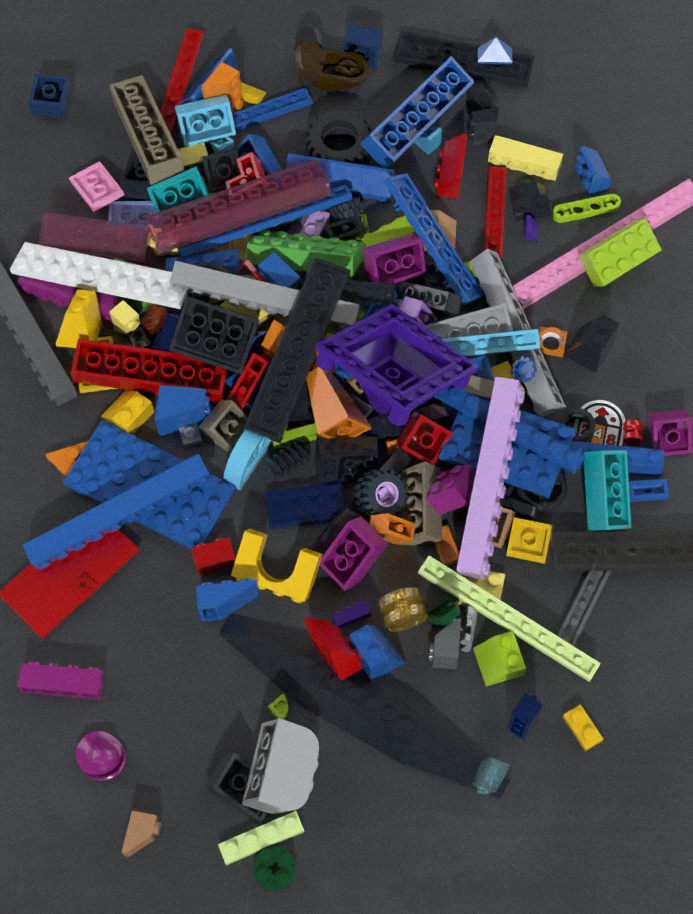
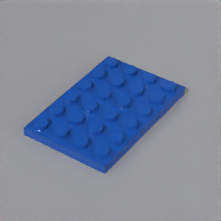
[439,397,576,498]

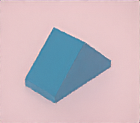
[414,127,442,155]

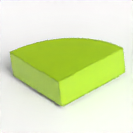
[268,694,289,720]

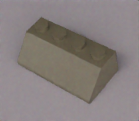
[397,462,442,545]

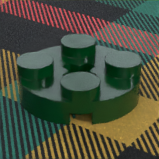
[253,847,296,891]

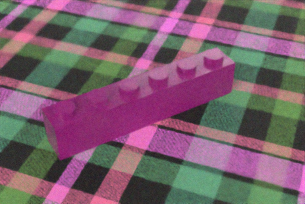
[18,276,127,324]

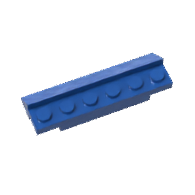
[285,153,394,202]

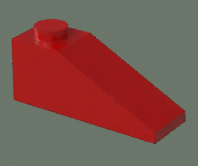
[227,353,272,411]

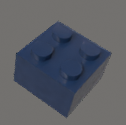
[344,24,383,70]
[28,74,73,118]

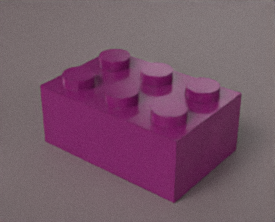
[362,233,426,284]
[320,517,388,591]

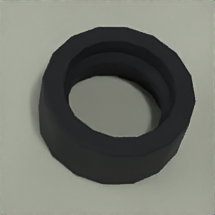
[559,408,596,443]

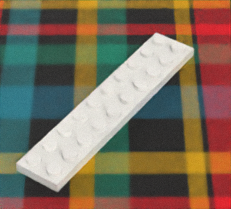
[10,242,188,309]

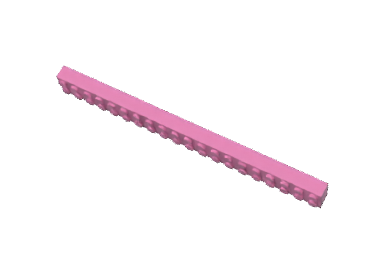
[512,179,693,309]

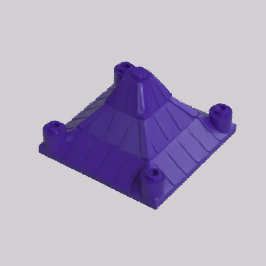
[315,304,478,426]

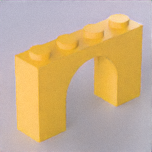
[231,528,323,603]

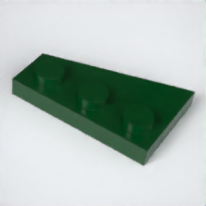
[423,596,461,626]

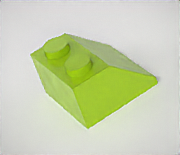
[473,631,526,686]

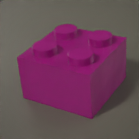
[426,463,476,515]

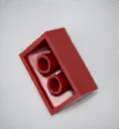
[435,134,467,199]
[303,617,362,681]

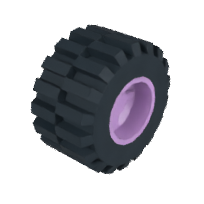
[354,469,408,517]

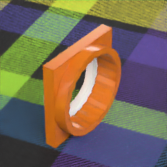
[539,327,567,357]

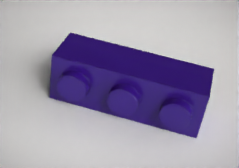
[332,601,371,629]

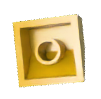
[101,390,154,435]

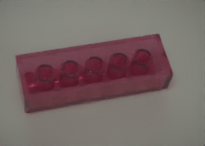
[38,212,153,266]

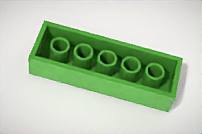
[247,229,363,278]

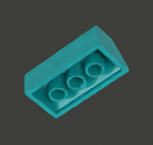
[583,450,631,531]

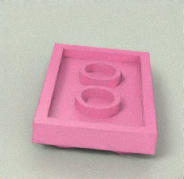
[69,161,124,212]

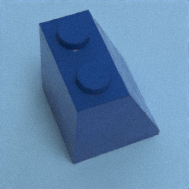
[155,385,212,436]
[349,625,405,683]

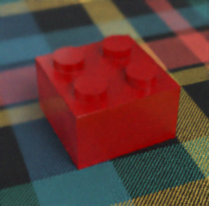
[396,411,453,465]

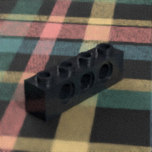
[394,281,463,315]

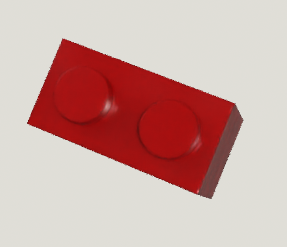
[191,538,236,576]

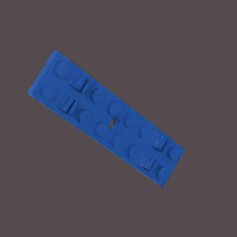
[384,173,485,306]

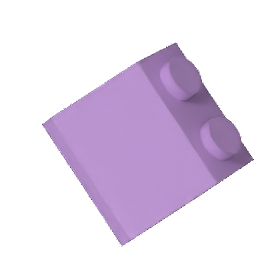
[287,210,330,238]

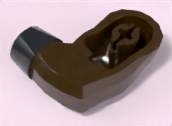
[294,27,369,91]

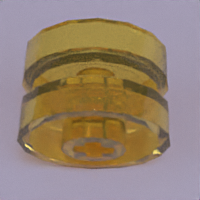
[378,587,428,632]

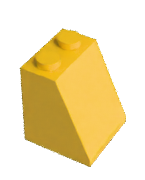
[56,290,103,348]

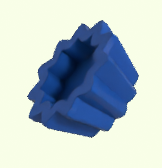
[511,356,537,383]

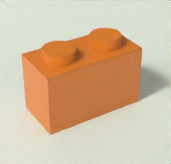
[370,513,415,545]

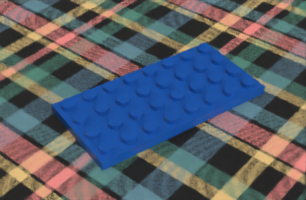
[63,420,236,550]

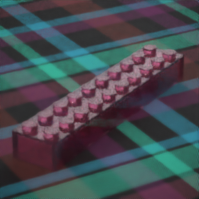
[145,159,331,254]

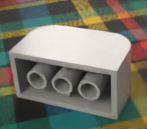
[242,718,319,814]

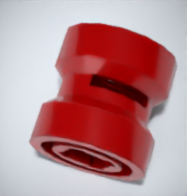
[623,420,642,445]

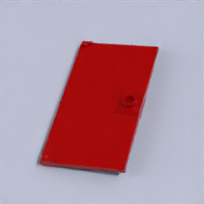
[0,507,140,639]

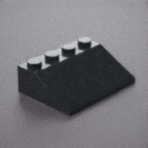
[169,295,260,374]

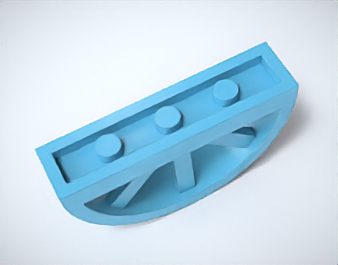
[223,431,272,491]

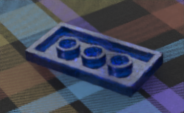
[265,481,345,530]

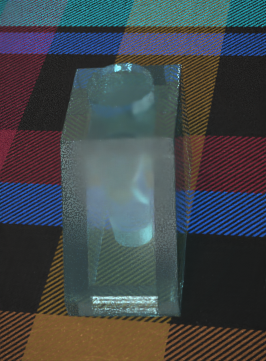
[472,757,510,795]

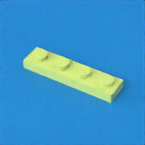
[218,811,304,865]

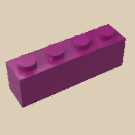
[17,661,105,700]

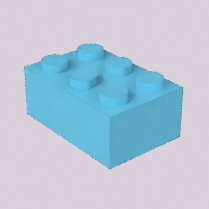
[175,94,236,147]

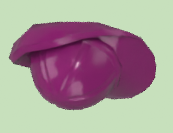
[76,731,126,781]

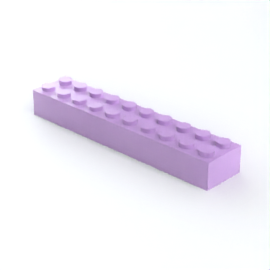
[456,377,525,580]

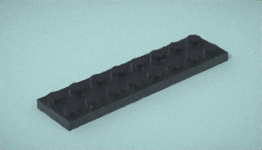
[394,31,535,88]

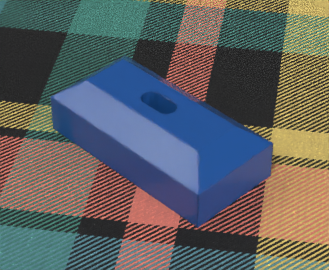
[629,479,669,502]

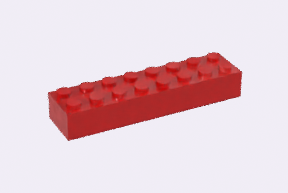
[71,339,228,403]

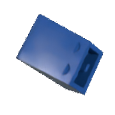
[196,578,259,622]

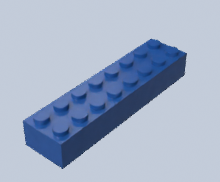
[360,56,474,169]

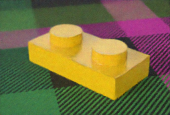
[563,704,603,751]

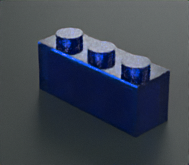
[507,693,543,741]

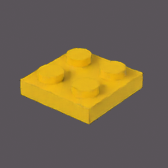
[506,517,552,564]

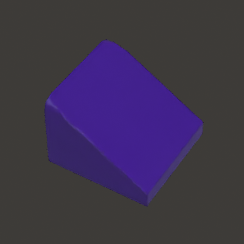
[524,215,539,241]

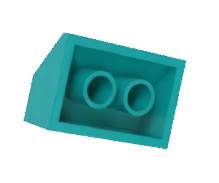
[147,167,214,226]

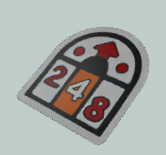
[574,400,625,446]

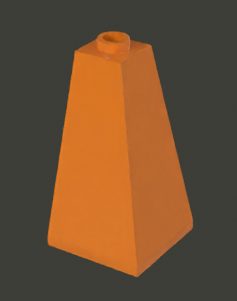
[307,367,371,441]

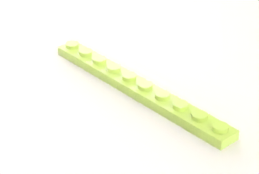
[418,556,601,682]

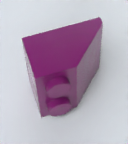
[648,410,692,456]

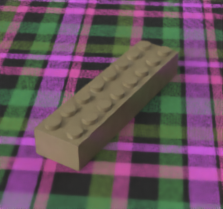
[109,75,185,185]

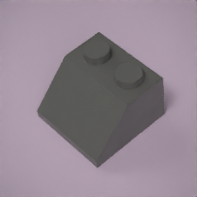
[429,618,461,669]

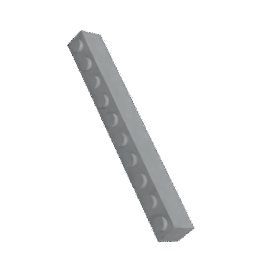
[471,249,566,418]
[170,261,359,331]

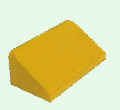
[241,82,266,105]

